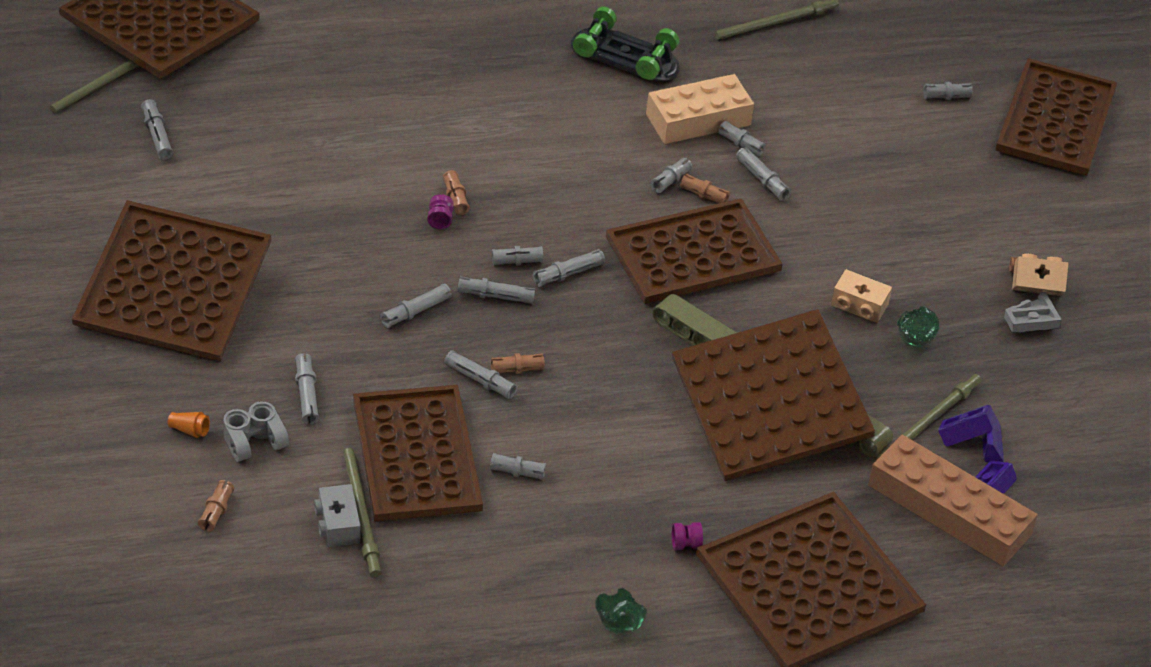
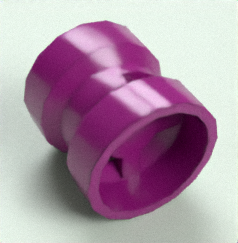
[427,194,454,229]
[671,522,703,550]

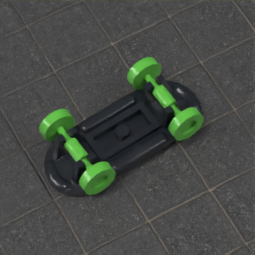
[570,6,679,83]

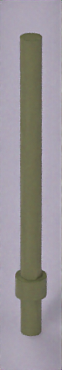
[714,0,839,40]
[50,60,139,114]
[876,374,982,459]
[343,448,381,577]

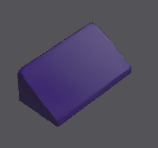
[938,405,993,446]
[982,410,1004,462]
[976,461,1017,494]

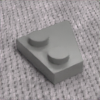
[1004,292,1061,332]

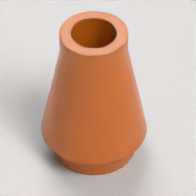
[168,412,210,438]

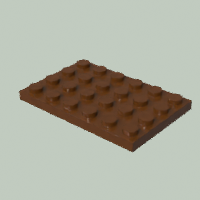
[995,58,1117,176]
[606,198,783,304]
[353,385,483,522]

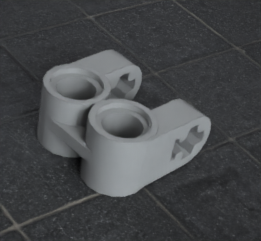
[223,401,289,462]

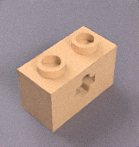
[1012,254,1069,296]
[831,269,892,323]

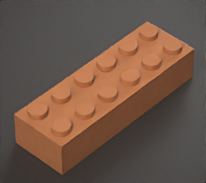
[868,435,1038,567]

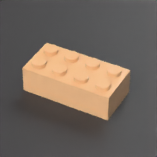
[646,74,754,144]

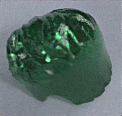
[897,306,940,347]
[595,588,647,633]

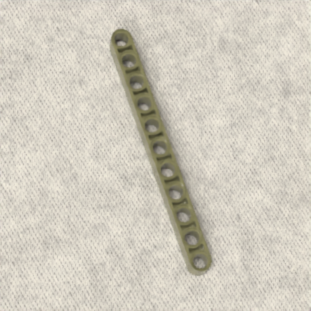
[652,294,893,457]

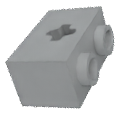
[314,484,360,547]

